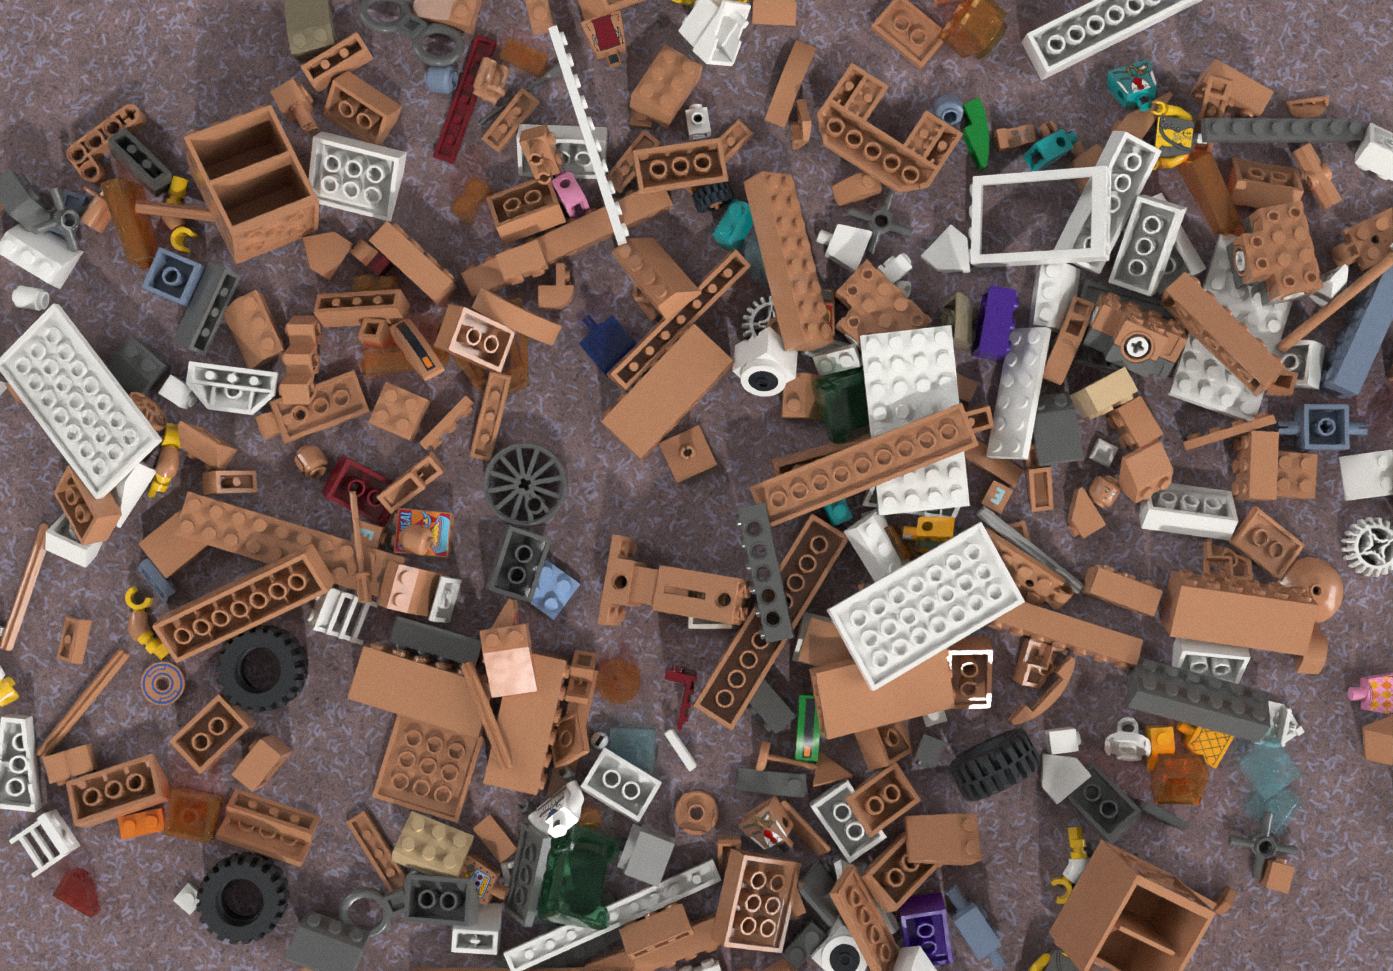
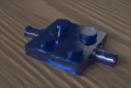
[578,314,636,377]

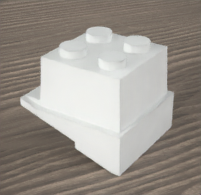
[679,0,751,66]

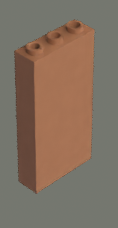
[809,647,956,740]

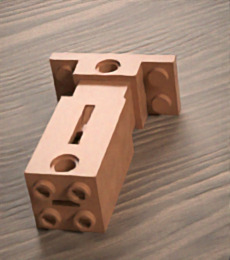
[597,534,751,626]

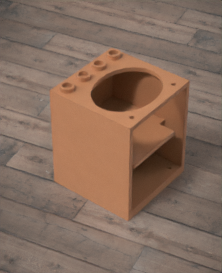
[1049,839,1216,971]

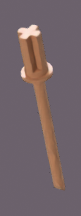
[349,491,372,603]

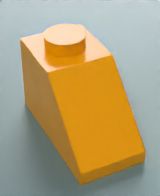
[1144,724,1175,771]

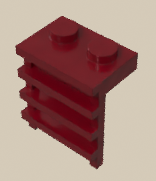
[664,665,697,730]

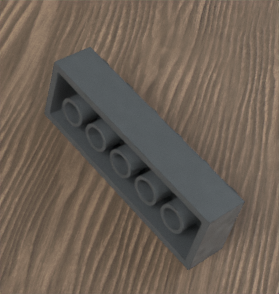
[1127,657,1271,743]

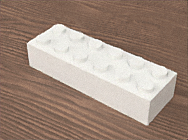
[1054,130,1161,274]

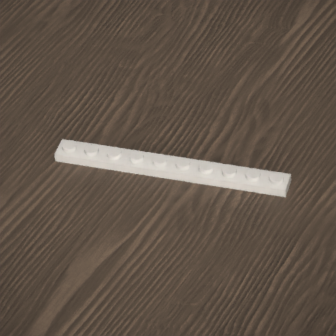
[548,25,629,246]
[504,859,722,971]

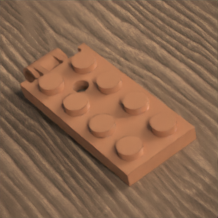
[1329,207,1393,271]
[255,370,371,445]
[986,528,1074,610]

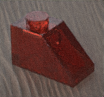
[52,868,101,918]

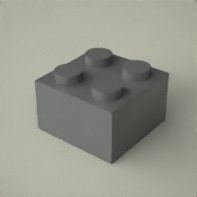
[0,169,53,234]

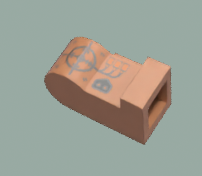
[993,125,1037,154]

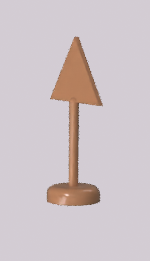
[756,739,853,787]

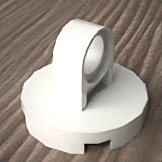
[1104,717,1151,761]

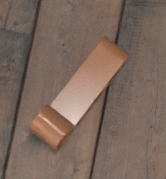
[67,104,147,185]

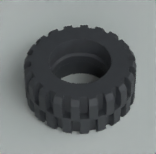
[216,625,308,713]
[949,728,1041,802]
[196,852,290,945]

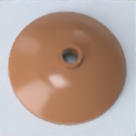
[1277,557,1343,623]

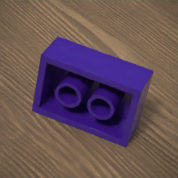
[971,285,1019,361]

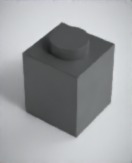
[912,732,945,768]

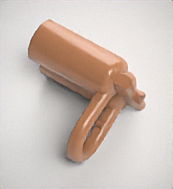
[473,57,510,104]
[80,186,119,234]

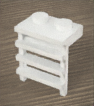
[306,586,378,645]
[9,809,81,878]

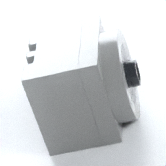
[617,824,675,887]

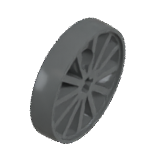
[483,443,568,527]

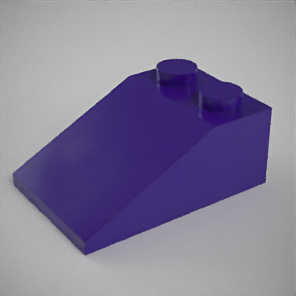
[898,892,953,966]

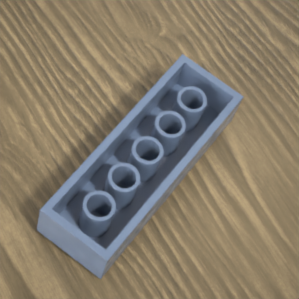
[1319,266,1393,399]

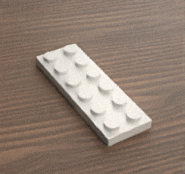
[986,327,1051,460]

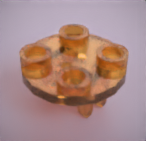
[596,659,641,704]

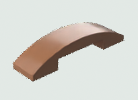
[765,40,816,128]
[1194,73,1234,157]
[472,287,562,346]
[1008,656,1075,725]

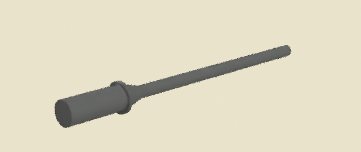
[478,62,562,126]

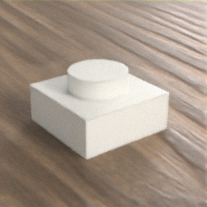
[173,882,199,915]

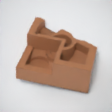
[1203,538,1253,581]
[1012,638,1068,689]

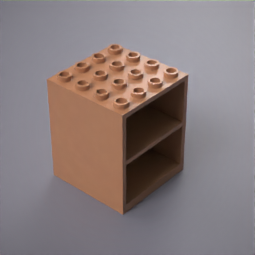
[183,105,319,264]

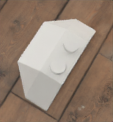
[186,361,279,415]

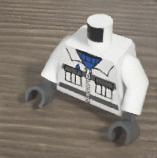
[517,766,584,838]

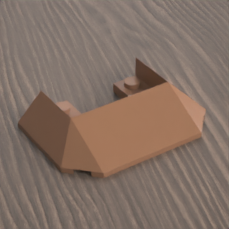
[816,63,963,193]

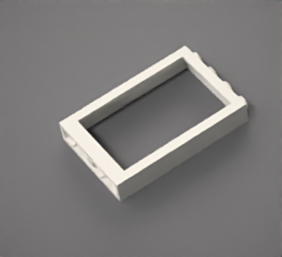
[968,166,1111,268]

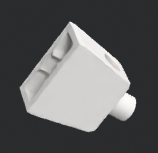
[816,224,872,273]

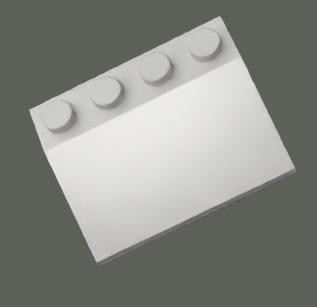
[308,131,407,222]

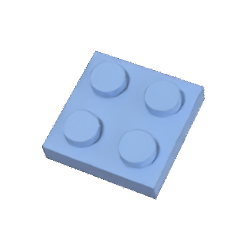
[531,559,580,620]

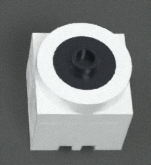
[732,327,798,396]
[811,917,868,971]

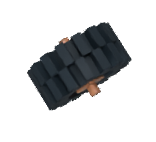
[692,181,735,213]

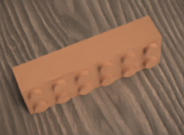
[1160,272,1285,397]

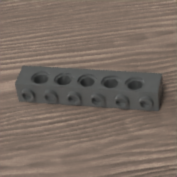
[735,502,795,643]

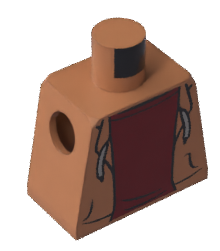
[580,10,626,68]

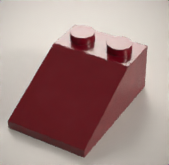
[320,454,393,527]

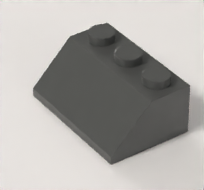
[485,524,552,603]
[403,874,479,927]
[285,909,371,971]

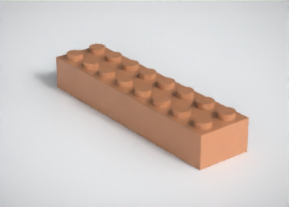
[743,171,834,351]
[152,544,336,663]

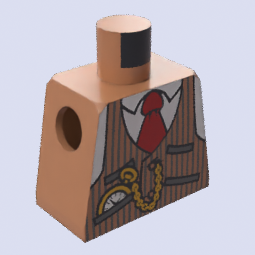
[738,795,794,852]

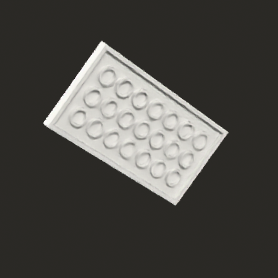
[1167,231,1293,422]
[0,303,162,500]
[860,325,970,515]
[827,522,1025,691]

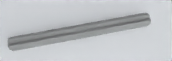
[977,506,1084,593]

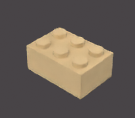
[1070,367,1138,419]
[392,811,474,878]

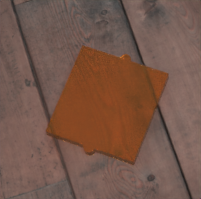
[884,524,916,561]

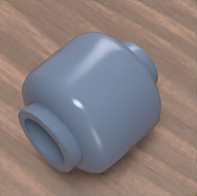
[424,65,458,94]
[933,94,964,126]

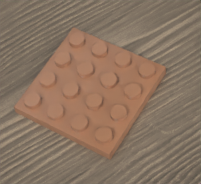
[372,714,485,823]

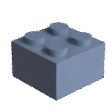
[141,247,206,308]

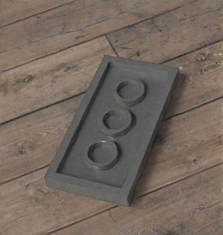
[504,823,551,927]

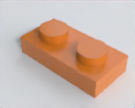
[117,807,167,839]

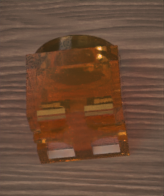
[938,0,1007,60]

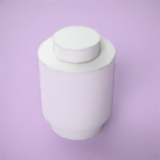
[12,285,49,311]

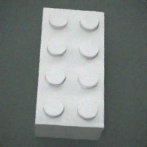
[1108,194,1187,296]

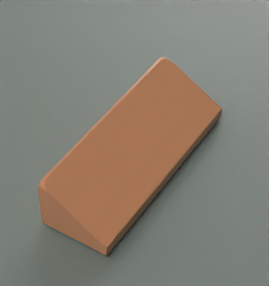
[964,439,1024,489]
[779,797,831,856]

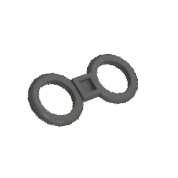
[358,0,465,67]
[339,869,426,938]

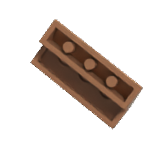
[216,789,320,867]

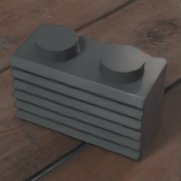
[782,917,828,969]

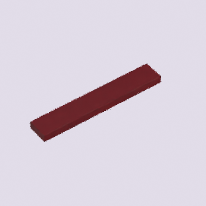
[433,34,497,165]

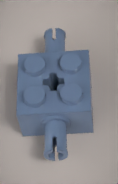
[1274,404,1368,451]
[945,884,1007,970]

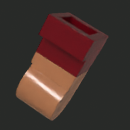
[350,239,394,280]

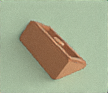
[57,615,92,664]

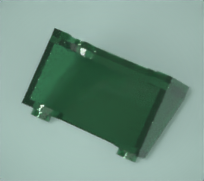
[811,365,869,444]
[538,824,620,930]

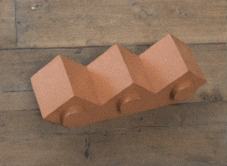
[279,315,322,404]

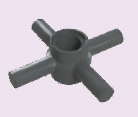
[32,186,89,252]
[848,190,913,255]
[1228,811,1297,879]

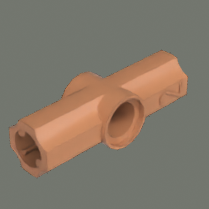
[1291,143,1342,210]

